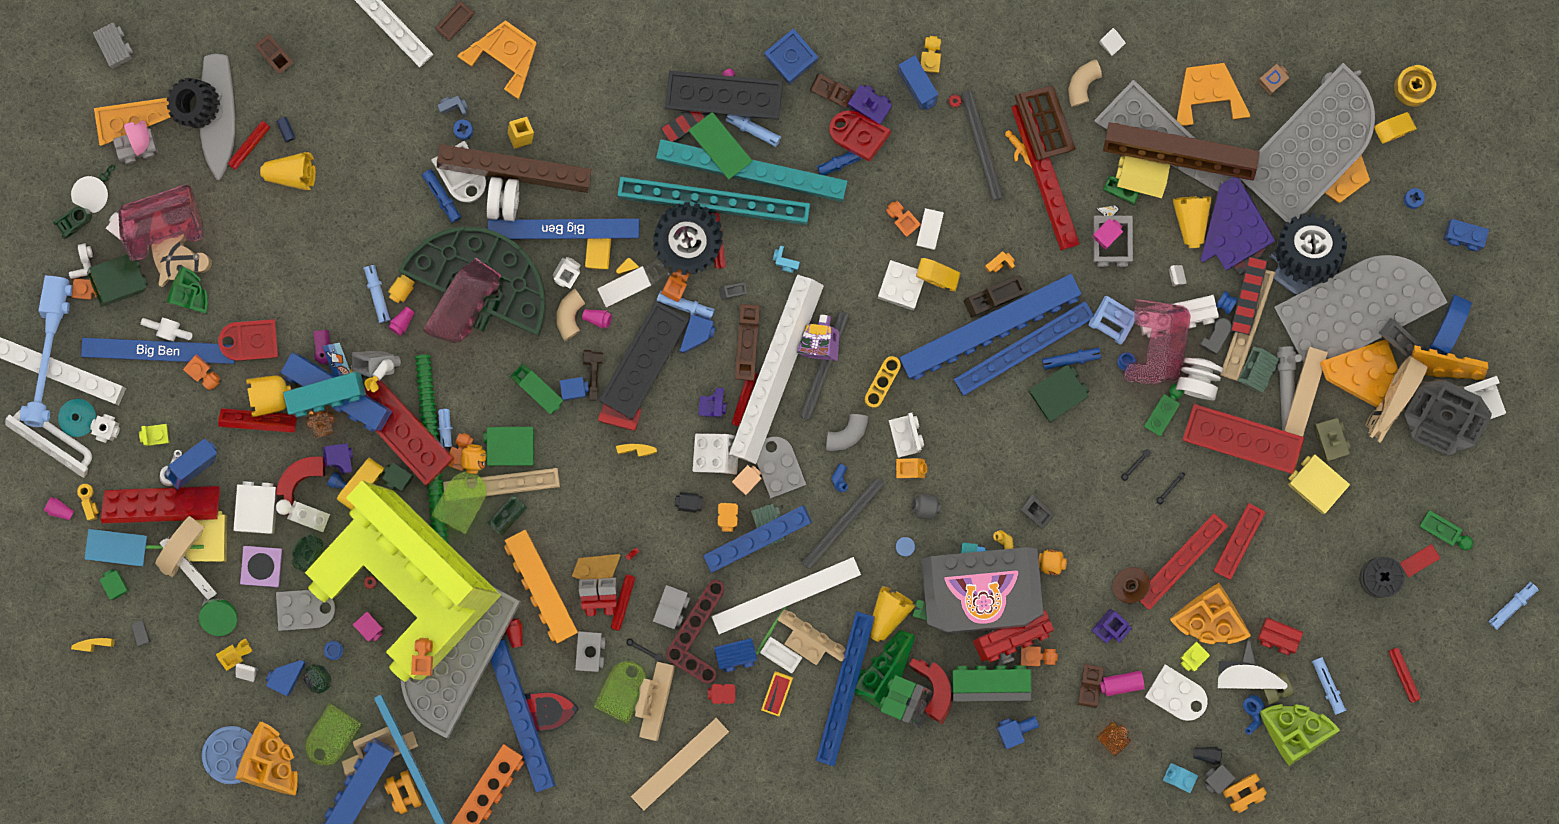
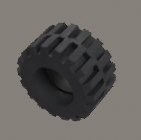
[167,78,220,128]

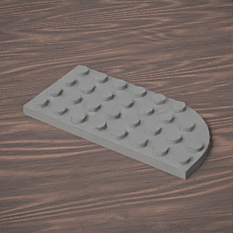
[1240,63,1375,223]
[1274,255,1447,363]
[401,586,521,739]

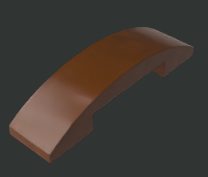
[735,304,760,381]

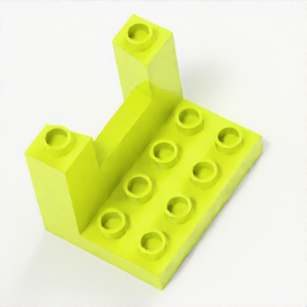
[305,481,501,682]

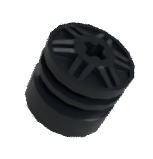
[1359,557,1405,598]

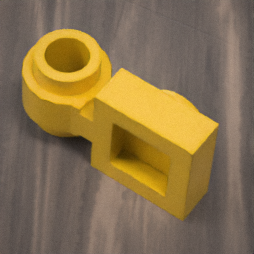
[921,36,941,74]
[77,484,99,521]

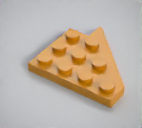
[1320,339,1398,408]

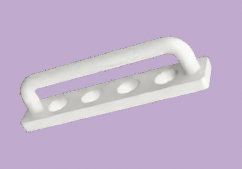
[5,410,92,478]

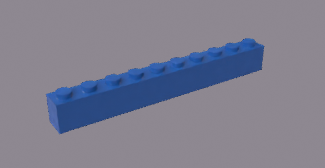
[899,274,1081,381]

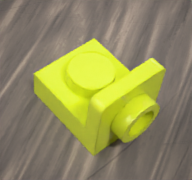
[139,424,169,446]
[1180,642,1210,672]

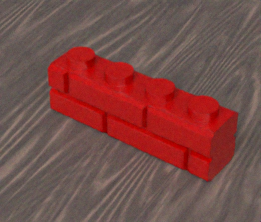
[973,610,1054,663]

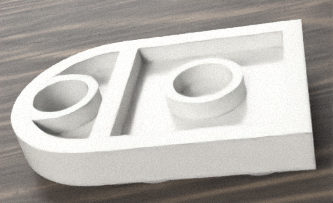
[431,141,486,203]
[1145,664,1207,721]

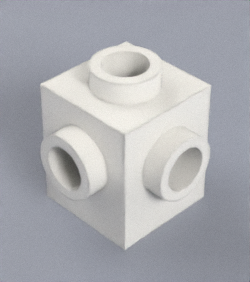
[90,414,120,443]

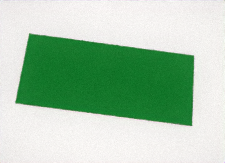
[689,112,753,179]

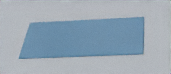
[84,529,147,566]

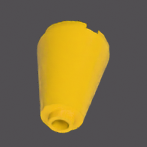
[260,152,316,190]
[1173,196,1211,248]
[869,586,915,642]

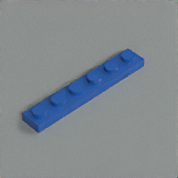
[703,505,812,573]

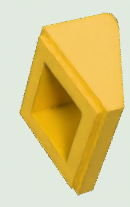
[616,258,640,275]

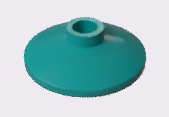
[58,399,96,437]

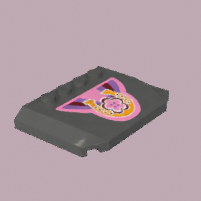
[922,547,1044,634]

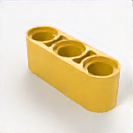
[1374,112,1417,144]
[916,258,961,292]
[865,356,901,409]
[337,457,385,510]

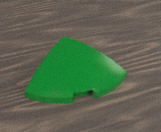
[166,266,208,314]

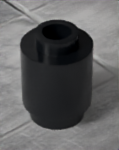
[675,492,703,513]

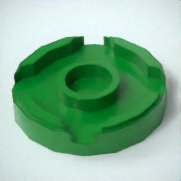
[199,599,238,636]

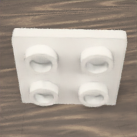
[1464,376,1506,419]
[889,413,924,458]
[693,434,738,475]

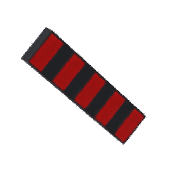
[660,111,717,142]
[1231,256,1268,336]

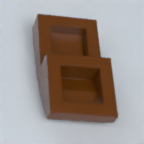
[809,73,854,108]
[1077,664,1104,708]

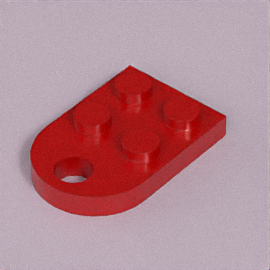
[829,110,891,162]
[218,319,278,361]

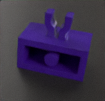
[848,85,892,124]

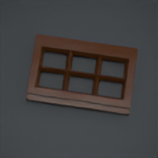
[1015,86,1076,160]

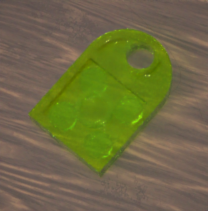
[431,472,486,534]
[594,661,647,724]
[305,703,362,766]

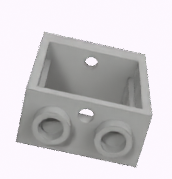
[1093,216,1133,267]

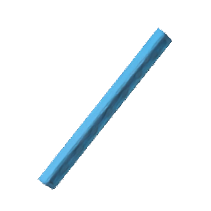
[374,695,447,824]

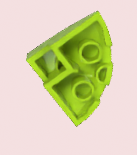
[1260,704,1340,766]

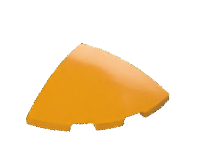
[1170,583,1251,644]
[235,722,298,796]

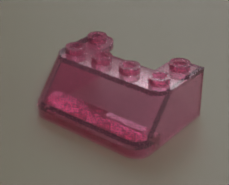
[118,185,204,261]
[423,258,501,344]
[1122,299,1191,385]

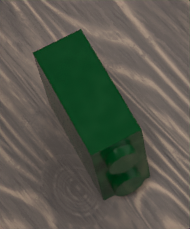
[87,253,147,307]
[1028,364,1089,423]

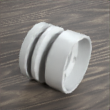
[1176,358,1223,401]

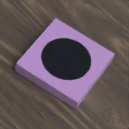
[240,546,283,587]

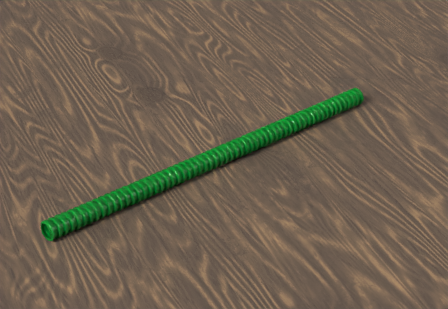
[414,354,465,711]

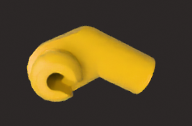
[993,530,1014,549]

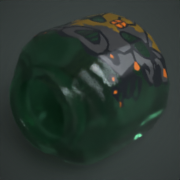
[303,664,332,694]

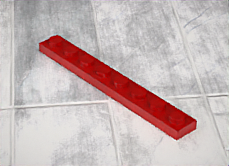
[1011,101,1080,251]

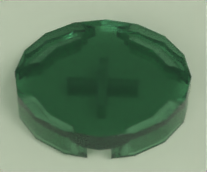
[292,534,324,572]

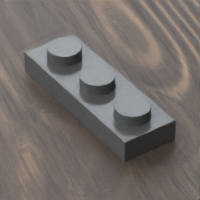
[1379,318,1426,359]

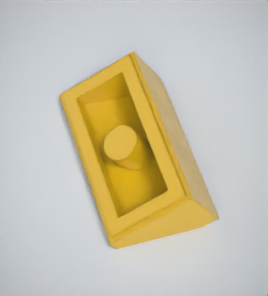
[585,239,611,269]

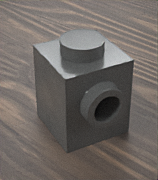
[1204,764,1236,794]

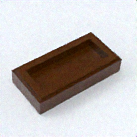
[435,0,475,41]

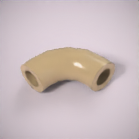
[1068,60,1102,107]
[556,288,585,341]

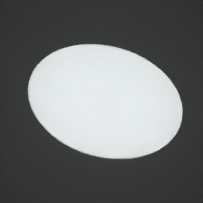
[71,176,108,213]

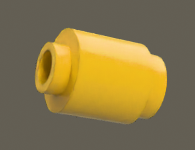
[388,274,415,303]

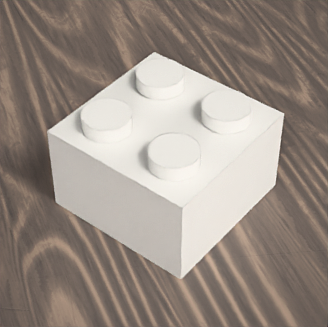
[878,260,924,311]

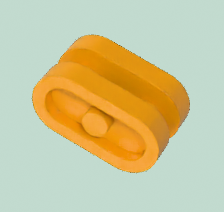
[384,769,423,814]
[1222,773,1267,813]

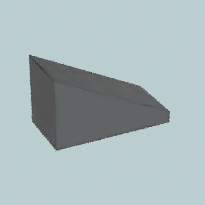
[719,282,748,300]
[131,620,151,646]
[1241,641,1255,665]

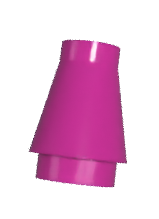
[388,307,415,336]
[582,309,612,329]
[44,497,74,521]

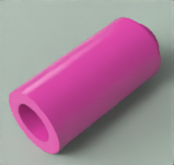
[1100,670,1145,697]

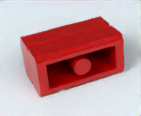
[1257,618,1303,656]
[708,684,735,704]

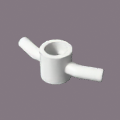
[141,318,192,342]

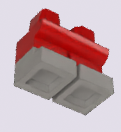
[579,578,617,616]

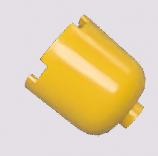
[246,375,291,417]

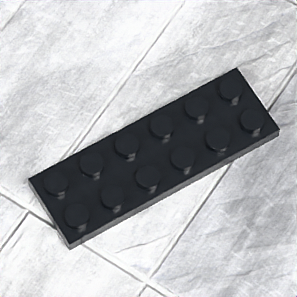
[665,70,783,120]
[599,301,689,420]

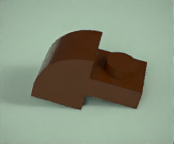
[254,33,294,75]

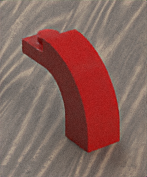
[276,457,325,515]
[909,658,952,725]

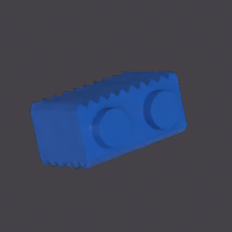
[714,638,757,672]

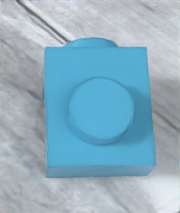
[773,246,800,273]
[1163,763,1198,793]

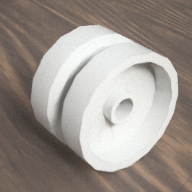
[487,177,519,222]

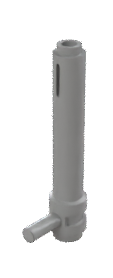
[1277,347,1302,431]

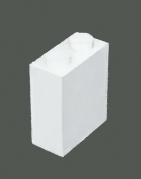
[234,481,278,534]

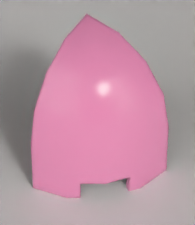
[124,121,150,156]

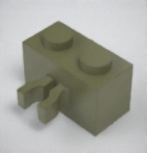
[1314,418,1351,462]

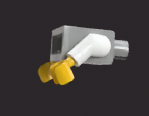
[350,351,401,392]

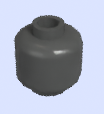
[911,493,941,520]

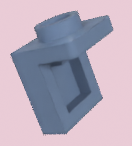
[437,96,468,117]

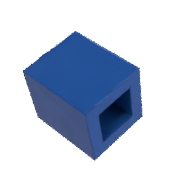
[560,377,589,401]

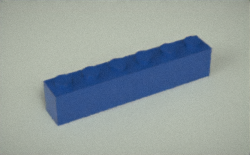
[280,353,392,432]
[323,738,395,824]

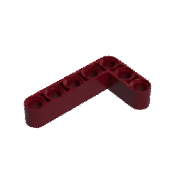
[666,580,725,684]

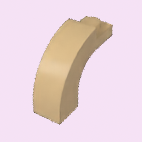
[155,516,204,578]

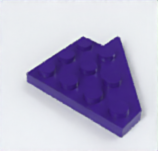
[1201,177,1276,271]

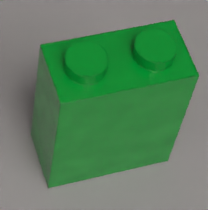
[483,427,534,467]

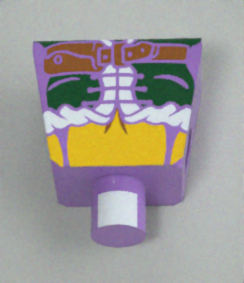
[797,315,839,361]

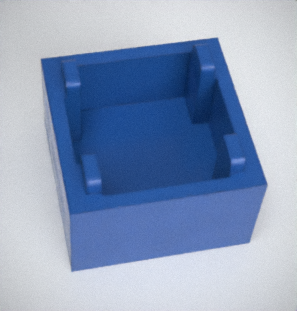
[764,28,818,85]

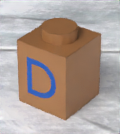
[1257,64,1289,95]

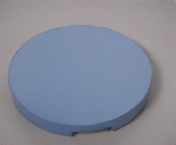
[202,726,252,784]

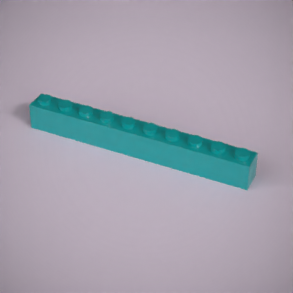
[656,139,847,202]
[617,177,810,225]

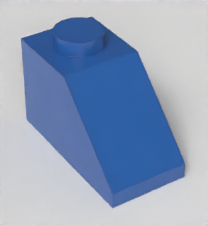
[680,314,716,354]
[266,660,307,696]

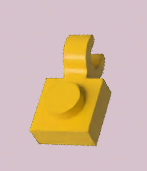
[216,639,252,671]

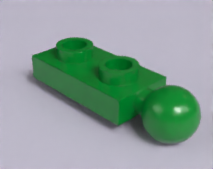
[1144,383,1185,437]
[1419,510,1473,551]

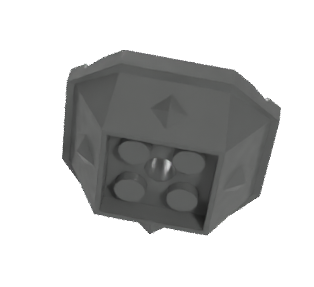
[1404,379,1492,455]

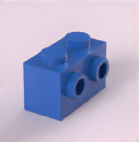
[1443,219,1489,252]

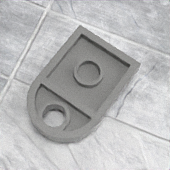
[757,437,806,499]
[276,590,336,631]

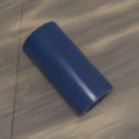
[276,117,296,143]

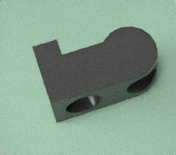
[1199,318,1231,355]

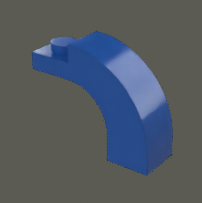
[1427,294,1472,355]

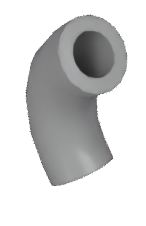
[826,414,868,451]

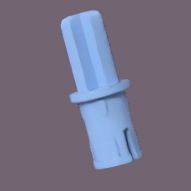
[437,409,453,447]

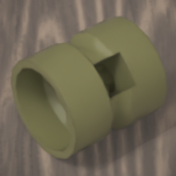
[1261,671,1294,705]

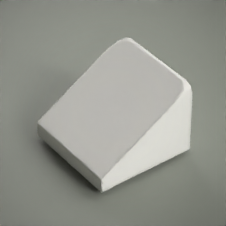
[1099,28,1126,56]
[1169,265,1186,286]
[236,663,258,682]

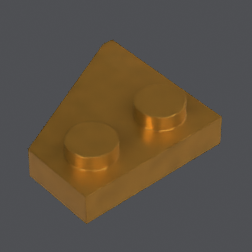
[572,554,621,585]

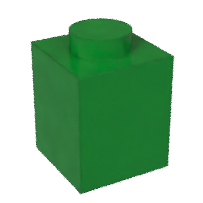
[99,569,130,600]

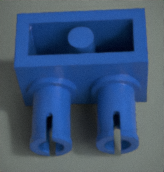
[996,716,1039,749]

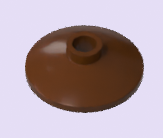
[1112,567,1150,604]

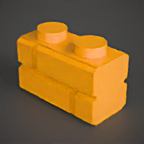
[718,503,738,532]

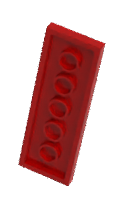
[365,380,454,486]
[1182,404,1305,474]
[101,486,221,524]

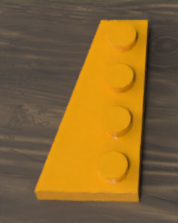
[94,98,171,146]
[1411,345,1488,380]

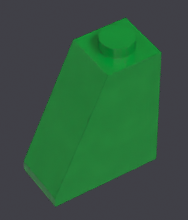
[510,363,563,414]

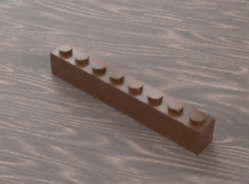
[1103,122,1260,181]
[437,144,592,193]

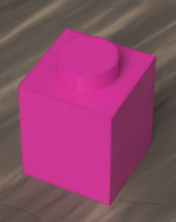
[1092,218,1123,250]
[353,612,384,642]

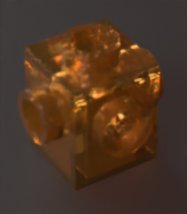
[306,406,335,438]
[1096,721,1131,756]

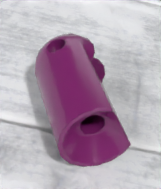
[313,330,330,364]

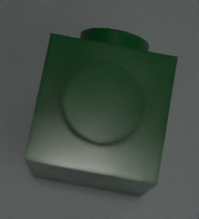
[382,463,414,492]

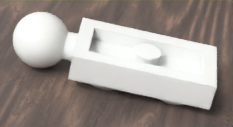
[276,499,330,532]

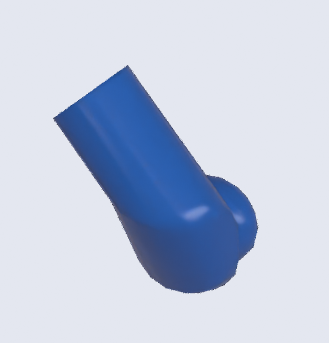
[831,463,848,492]

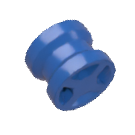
[453,119,473,140]
[1404,188,1425,209]
[1216,291,1238,315]

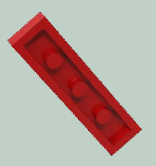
[218,408,298,433]
[1213,503,1266,580]

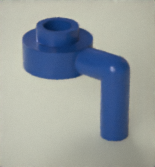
[1243,695,1264,735]

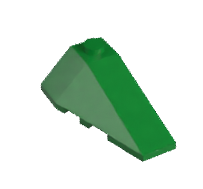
[854,630,915,709]

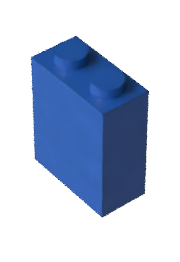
[898,56,938,110]
[165,439,217,490]

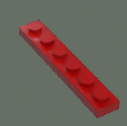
[1139,513,1228,610]

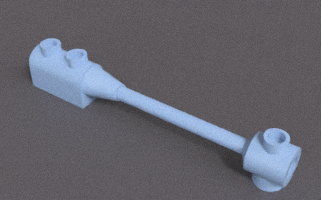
[20,275,73,427]

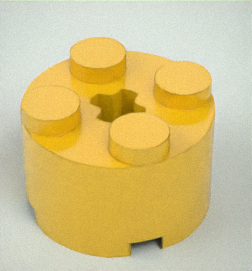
[1394,65,1436,107]

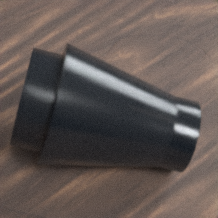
[1194,746,1222,765]

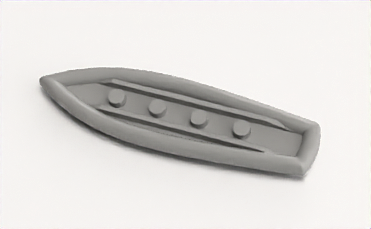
[200,54,235,181]

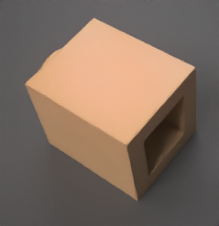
[732,465,762,496]

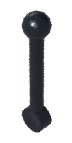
[1121,449,1151,481]
[1156,472,1185,504]
[626,638,662,662]

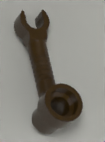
[583,350,603,401]

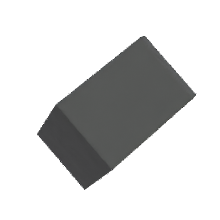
[1019,495,1054,529]

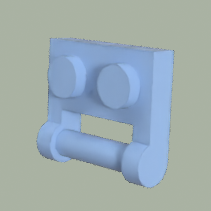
[1089,296,1138,345]

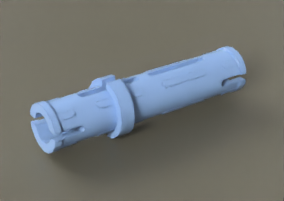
[725,115,781,147]
[363,265,391,323]
[657,291,715,320]
[1488,582,1539,630]
[1312,657,1346,715]

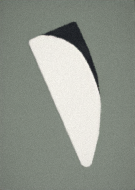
[1218,661,1287,689]

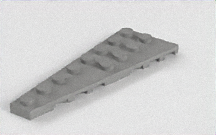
[1094,80,1244,192]

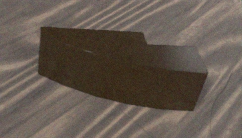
[963,275,1027,318]

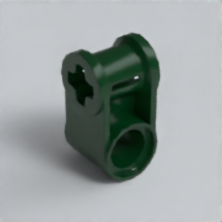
[53,206,92,239]

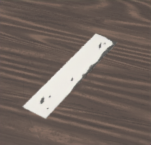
[160,536,217,600]

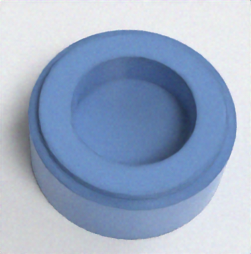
[896,537,915,557]

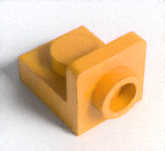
[984,251,1015,273]
[896,458,927,478]

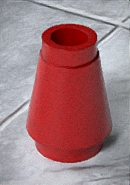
[505,618,523,648]

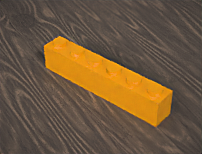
[504,530,578,643]

